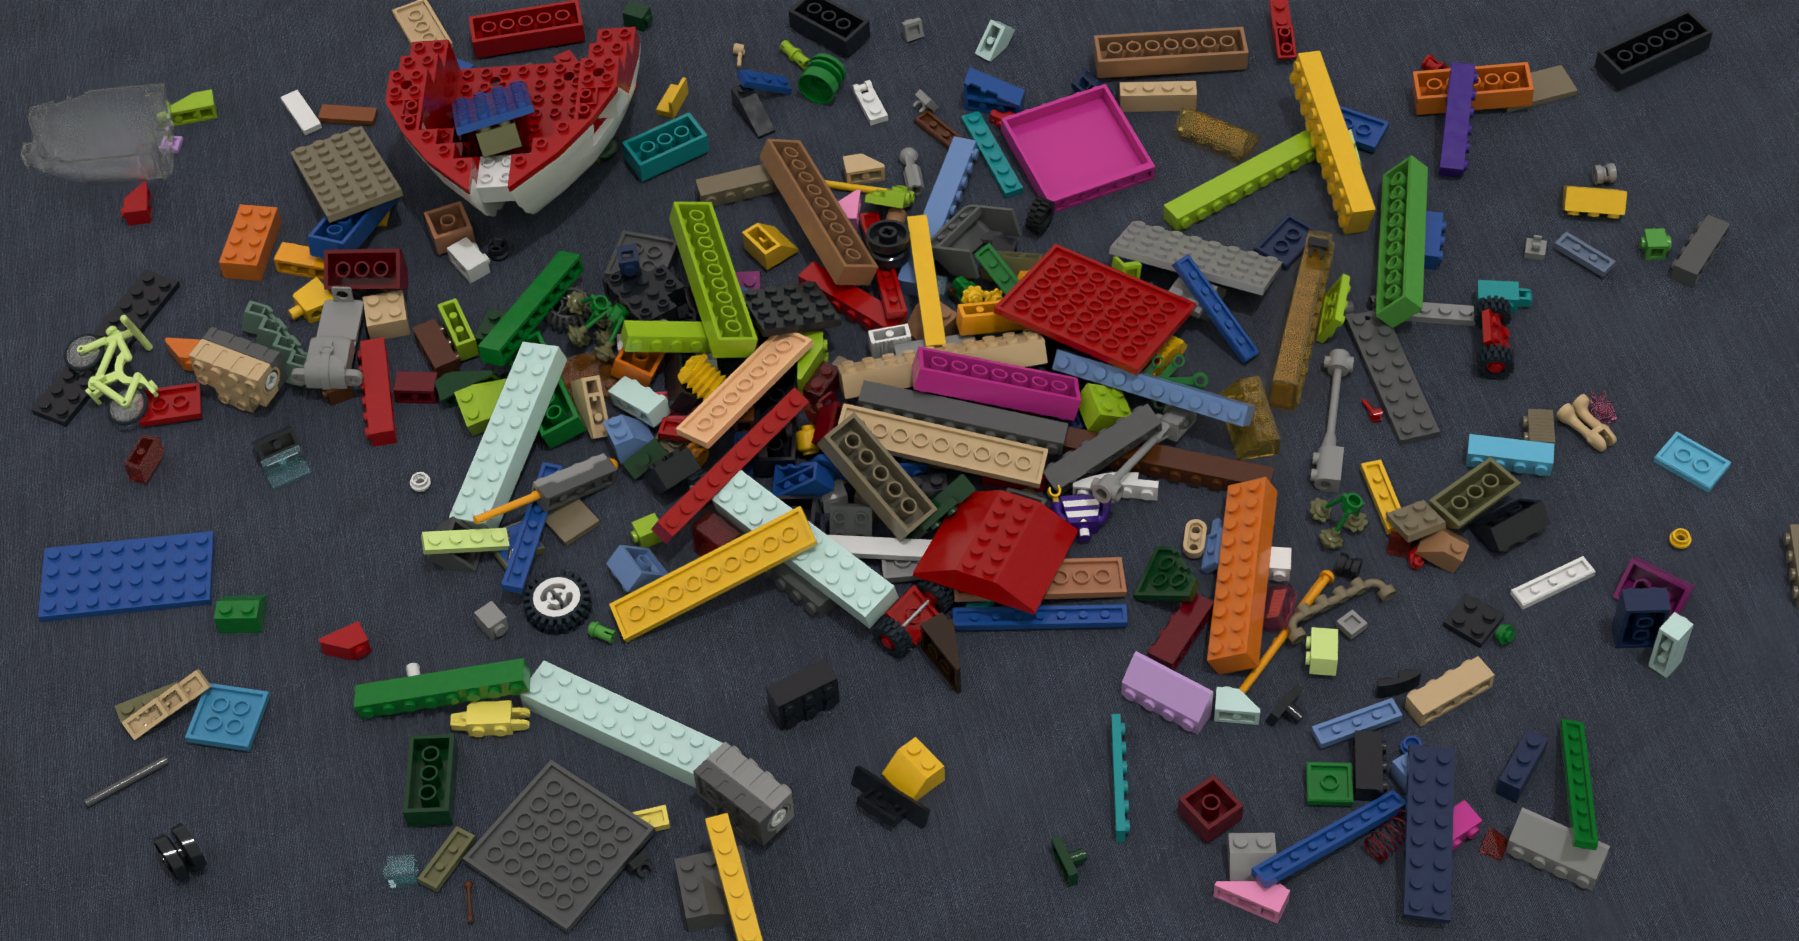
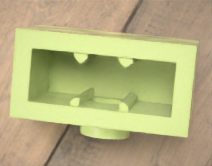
[1305,627,1338,676]

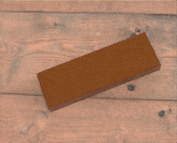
[318,104,378,126]

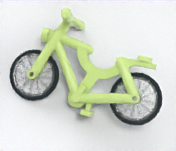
[64,315,159,426]

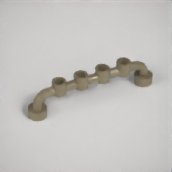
[1288,577,1397,645]

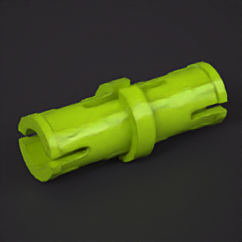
[779,40,810,70]

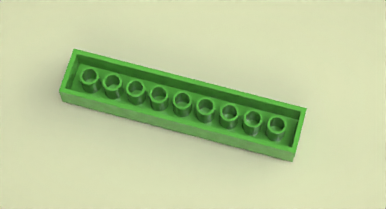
[1376,155,1428,328]

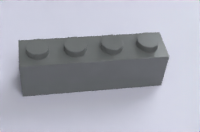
[1671,214,1730,288]

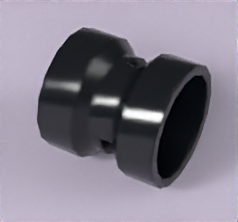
[1335,553,1363,579]

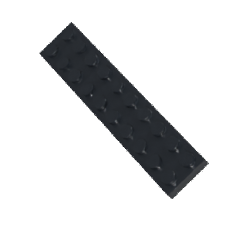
[31,270,180,427]

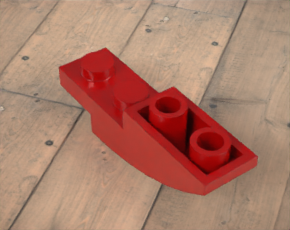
[1269,0,1297,60]

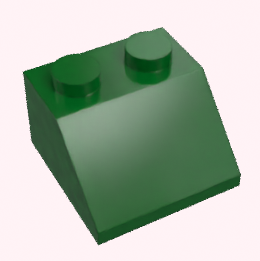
[214,595,268,633]

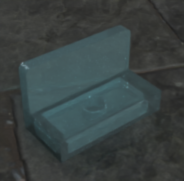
[260,445,311,490]

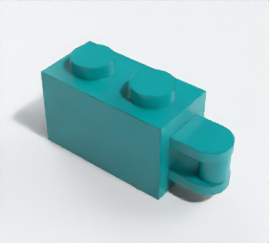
[1475,280,1532,313]

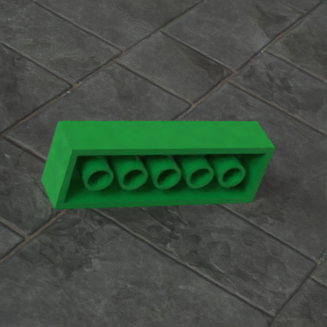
[508,330,587,449]

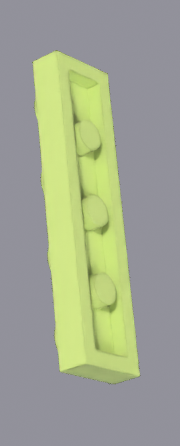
[421,528,510,555]

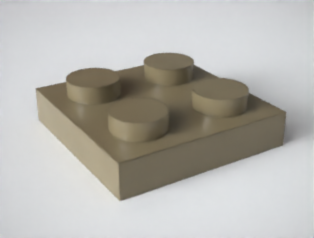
[1386,500,1446,542]

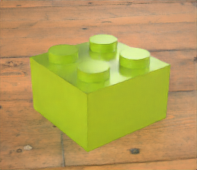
[1079,383,1132,432]

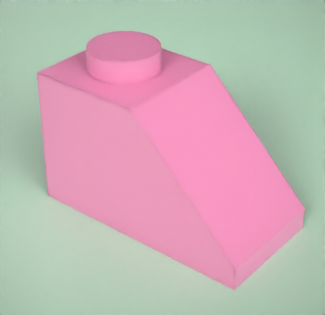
[838,190,861,232]

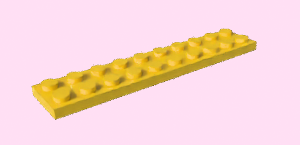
[609,506,818,642]

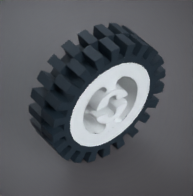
[523,569,592,635]

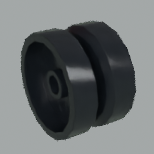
[866,219,910,269]
[153,822,207,882]

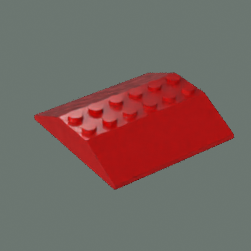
[913,490,1078,614]

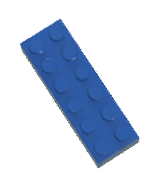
[308,179,399,259]

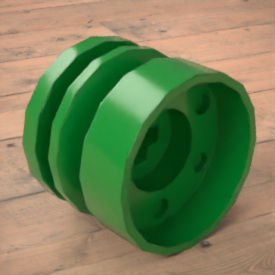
[797,53,846,104]

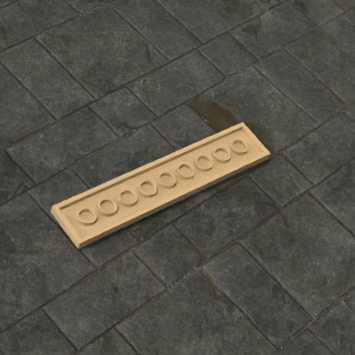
[838,403,1048,488]

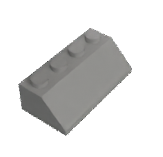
[1506,807,1610,891]

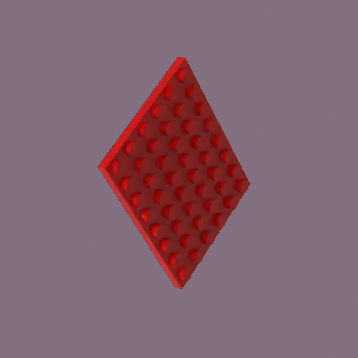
[994,244,1196,375]

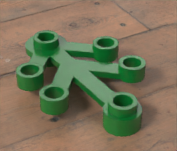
[1143,354,1208,409]

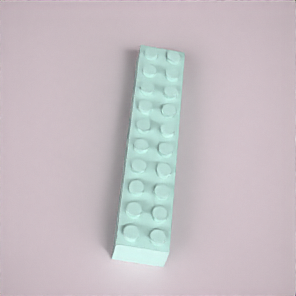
[449,342,567,529]
[712,470,899,629]
[520,661,723,788]

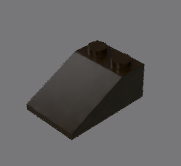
[920,612,961,694]

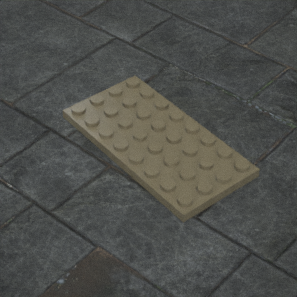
[290,126,403,223]

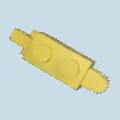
[450,700,530,737]

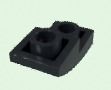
[1375,669,1421,698]

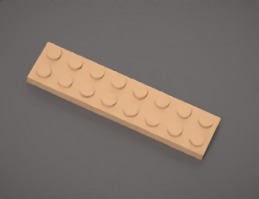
[676,332,814,449]

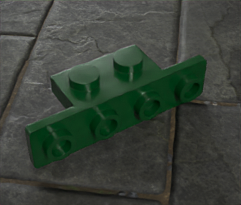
[906,474,976,539]

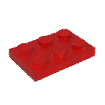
[139,382,202,427]

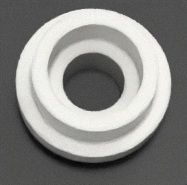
[410,472,431,492]

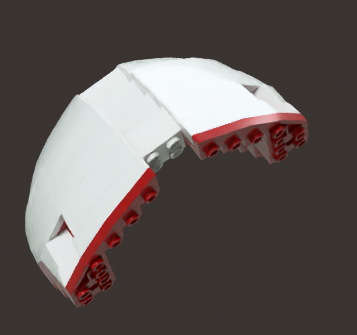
[385,27,641,217]

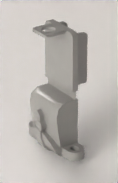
[290,286,364,390]

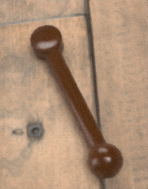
[464,880,474,924]

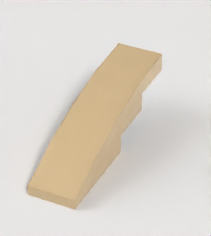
[121,669,212,740]

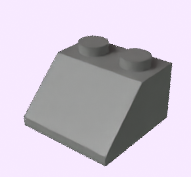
[1227,833,1276,884]

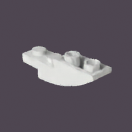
[1073,472,1159,503]

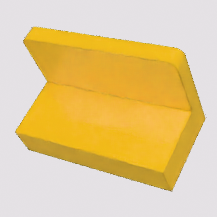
[656,77,689,119]

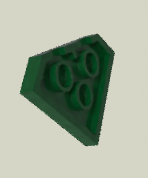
[1133,546,1200,602]

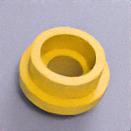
[1669,528,1692,549]

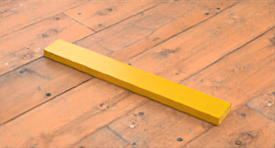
[907,215,946,348]

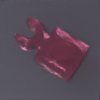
[1589,390,1617,423]

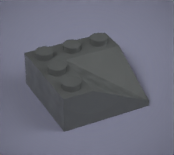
[674,845,757,932]

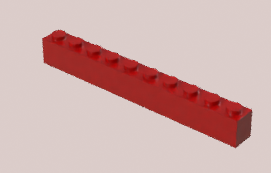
[651,387,809,544]

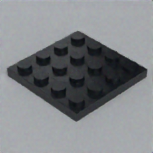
[742,281,841,337]

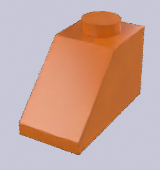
[165,337,200,371]

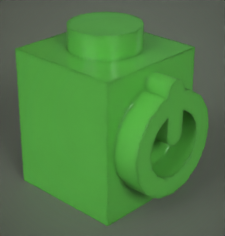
[1639,228,1671,260]

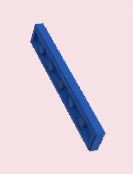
[1172,254,1260,364]

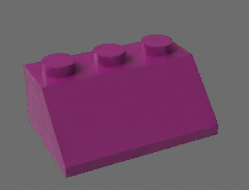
[1612,557,1696,619]

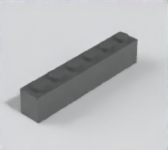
[1043,404,1162,497]

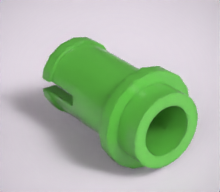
[587,621,617,644]

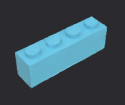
[1466,434,1554,476]

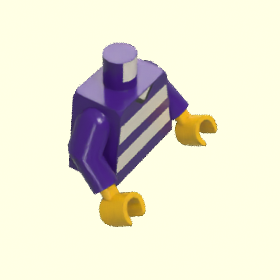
[1047,485,1111,542]

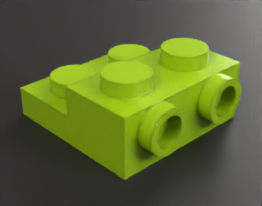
[865,185,915,209]

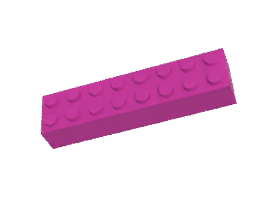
[912,346,1081,421]

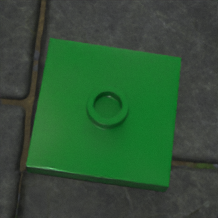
[1306,762,1354,806]

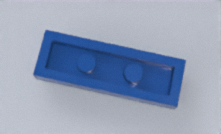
[736,69,792,95]

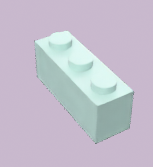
[608,376,671,428]
[1648,612,1694,678]

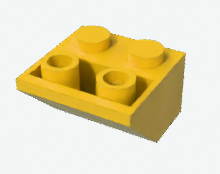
[742,223,798,270]

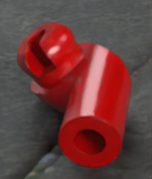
[1408,545,1424,569]

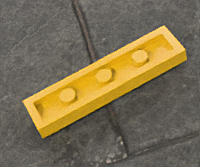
[1360,460,1401,534]

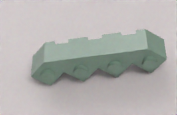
[241,300,308,387]

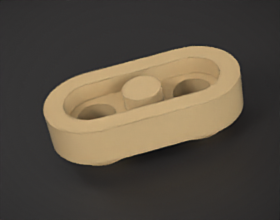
[1183,519,1207,559]

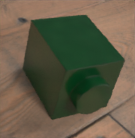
[622,1,653,32]

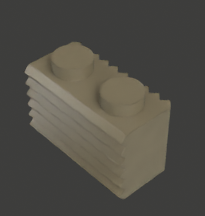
[1522,409,1555,445]

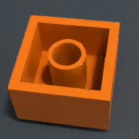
[610,346,666,387]

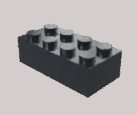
[788,0,870,58]

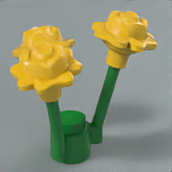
[952,276,1003,335]

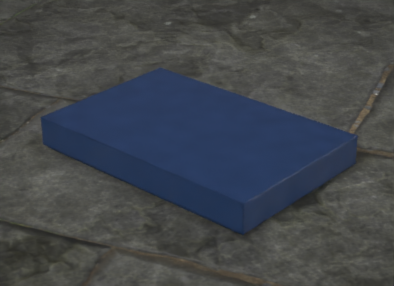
[1254,214,1321,271]

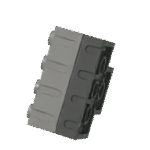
[693,742,794,846]

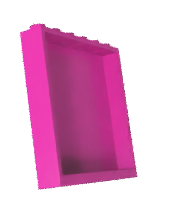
[1001,84,1155,213]

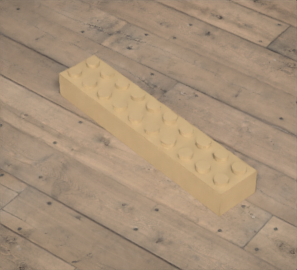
[837,329,1048,399]

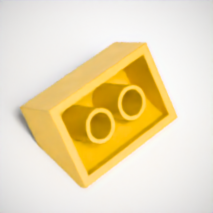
[1563,185,1627,218]

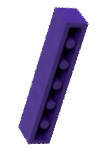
[1438,62,1478,178]

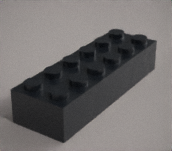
[1595,9,1713,90]

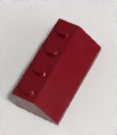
[324,248,408,291]

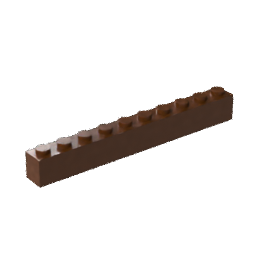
[1063,427,1274,492]

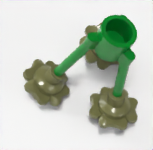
[566,291,613,348]
[567,303,629,362]
[1309,493,1368,549]

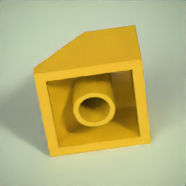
[882,737,945,801]

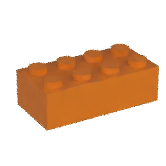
[219,204,282,281]

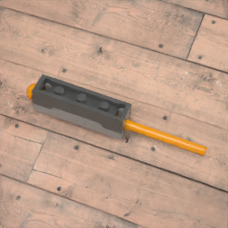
[473,453,618,524]

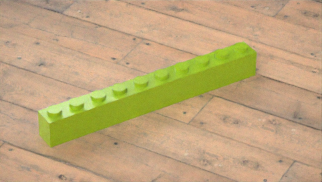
[1163,130,1316,231]

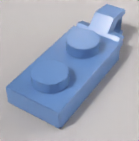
[1201,518,1224,574]

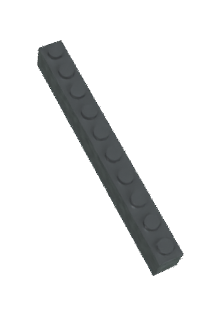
[858,380,1068,455]

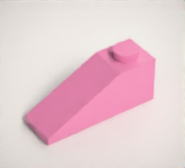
[1213,881,1290,924]

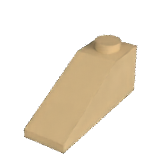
[570,375,608,439]

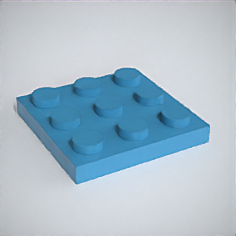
[185,683,270,752]

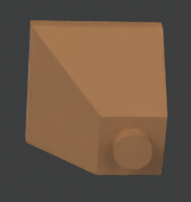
[1415,529,1469,574]

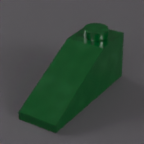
[434,370,502,408]

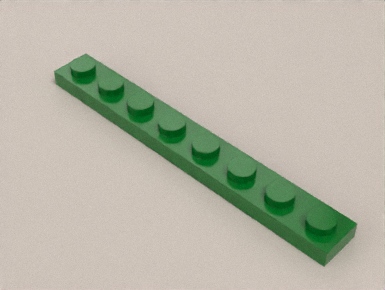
[1559,719,1598,850]

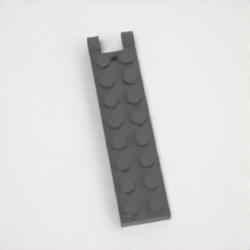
[1343,294,1440,445]

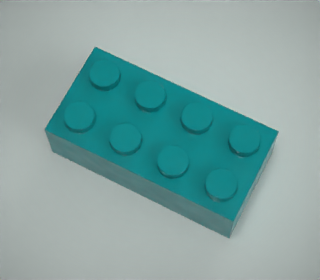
[622,112,709,182]

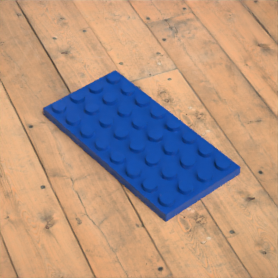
[452,80,534,136]
[38,531,215,622]

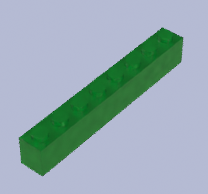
[478,250,584,367]
[354,658,531,719]

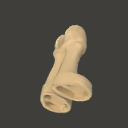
[1556,394,1617,452]

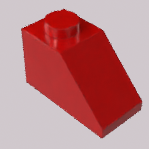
[121,182,152,226]
[318,621,372,661]

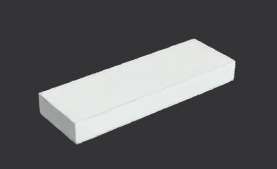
[280,90,322,135]

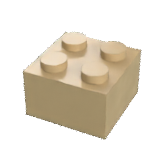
[363,290,411,340]

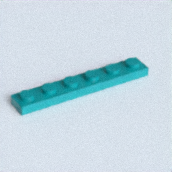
[961,111,1023,199]
[1111,714,1130,842]

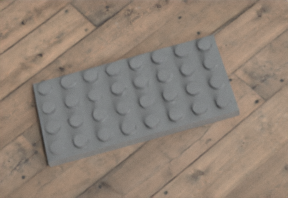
[1109,221,1283,296]

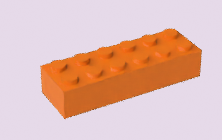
[1412,62,1534,115]

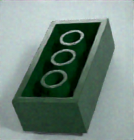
[403,734,458,827]

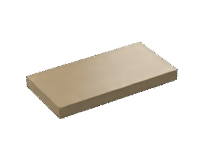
[392,0,453,48]

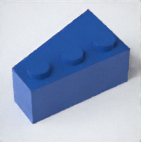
[964,67,1025,114]
[772,462,835,498]

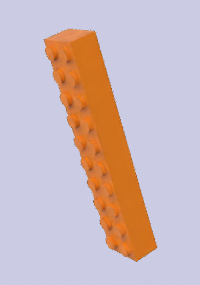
[1207,477,1278,675]

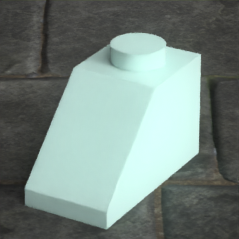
[975,20,1015,62]
[1214,686,1260,725]

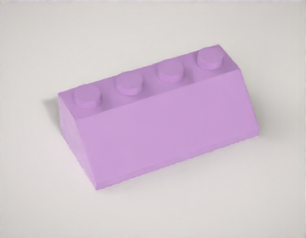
[1121,651,1213,735]

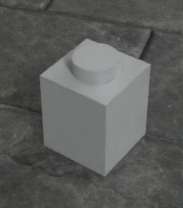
[474,601,509,640]

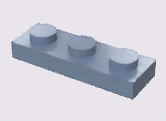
[1554,231,1616,277]

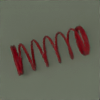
[1364,810,1406,862]

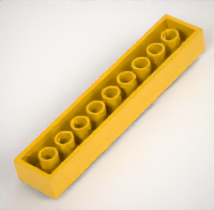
[1289,51,1376,234]

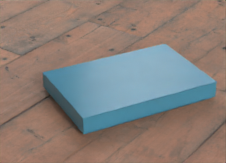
[1653,431,1732,493]

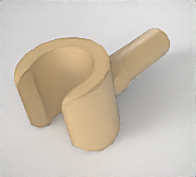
[733,43,745,68]

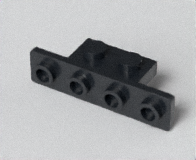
[851,765,930,828]

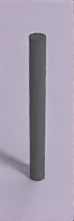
[84,756,169,807]

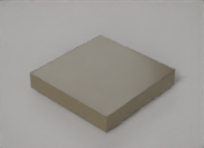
[545,499,600,547]

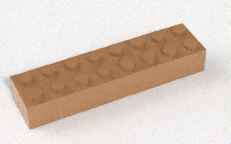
[1093,27,1249,78]

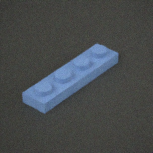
[1311,698,1402,749]

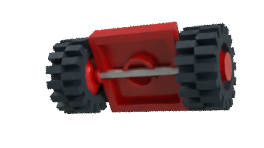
[1474,295,1515,380]
[872,579,954,658]

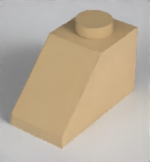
[843,153,885,184]

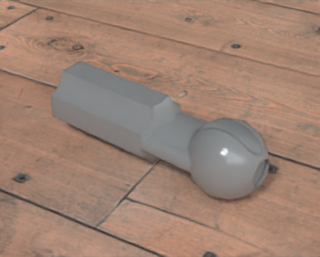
[899,147,925,196]

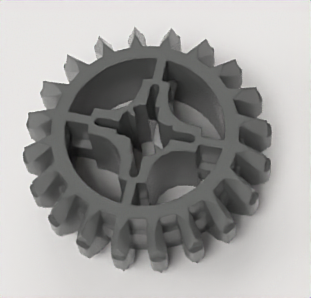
[544,285,593,333]

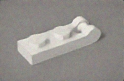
[852,80,888,126]

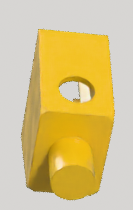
[287,277,334,323]

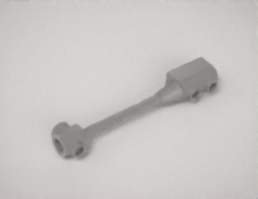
[1310,349,1354,493]
[1091,404,1197,503]

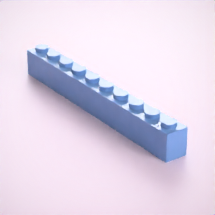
[898,136,979,297]
[1052,349,1255,427]

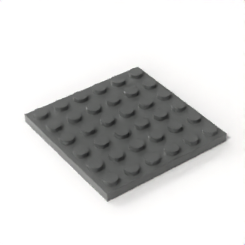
[463,760,656,933]

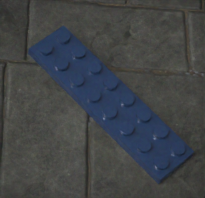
[1402,744,1455,924]

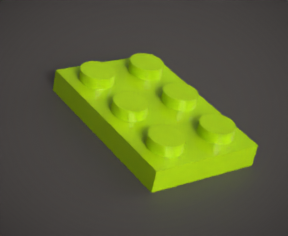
[1316,273,1351,344]

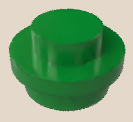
[1495,624,1515,645]

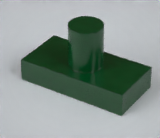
[622,438,668,480]
[1051,835,1087,887]

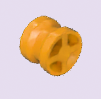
[686,442,709,467]

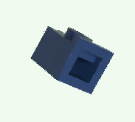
[617,244,641,276]

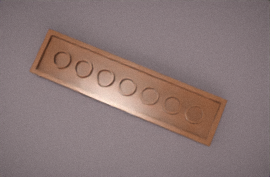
[953,557,1127,602]

